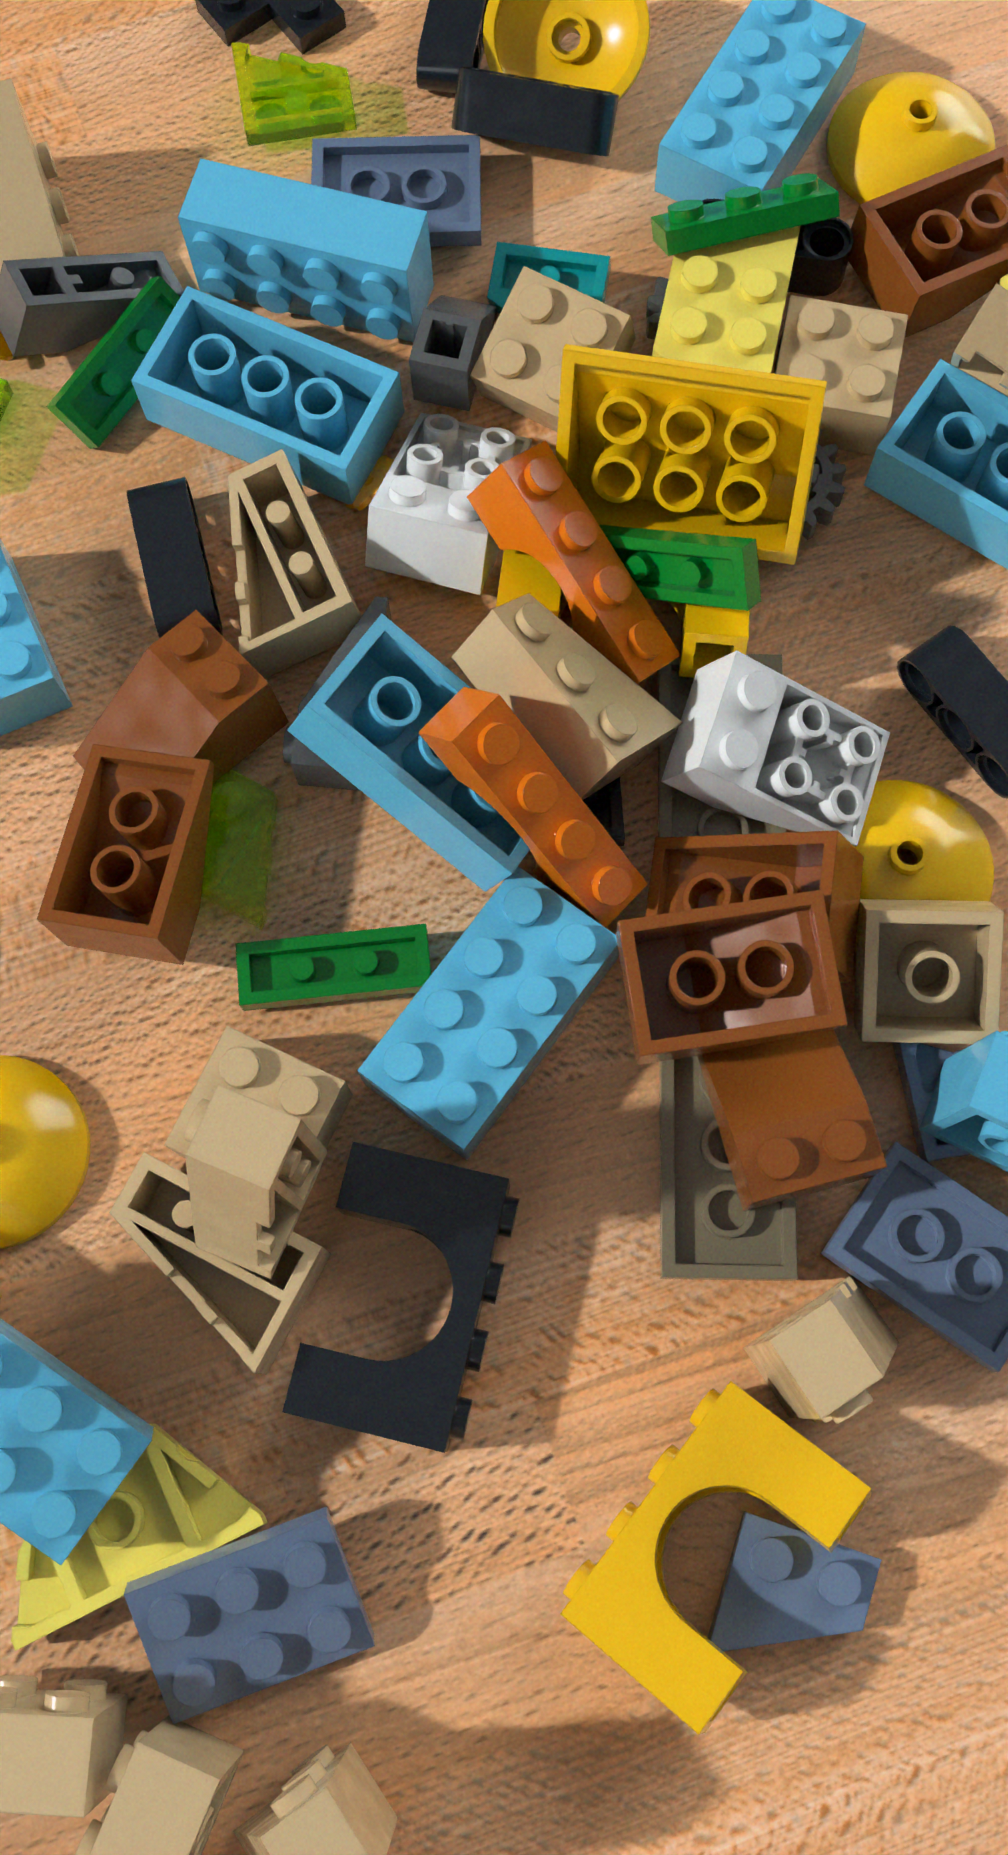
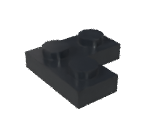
[195,0,346,55]

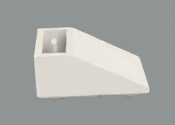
[365,412,532,595]
[661,650,890,847]

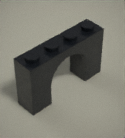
[282,1142,520,1453]

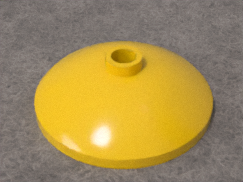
[483,0,650,101]
[826,72,995,204]
[855,780,994,951]
[0,1055,91,1249]

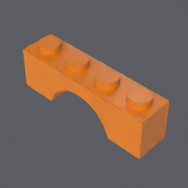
[467,440,681,684]
[418,687,648,928]

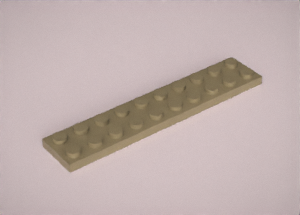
[657,654,798,1281]

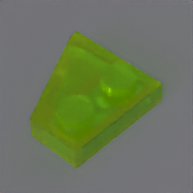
[231,42,357,146]
[201,769,278,930]

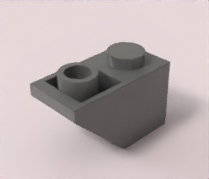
[409,295,497,411]

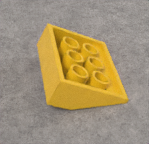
[556,344,827,565]

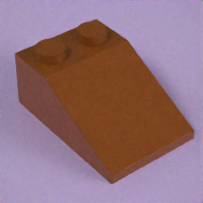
[849,145,1008,338]
[73,610,289,783]
[37,744,214,965]
[645,830,864,982]
[616,889,848,1065]
[697,1029,887,1212]

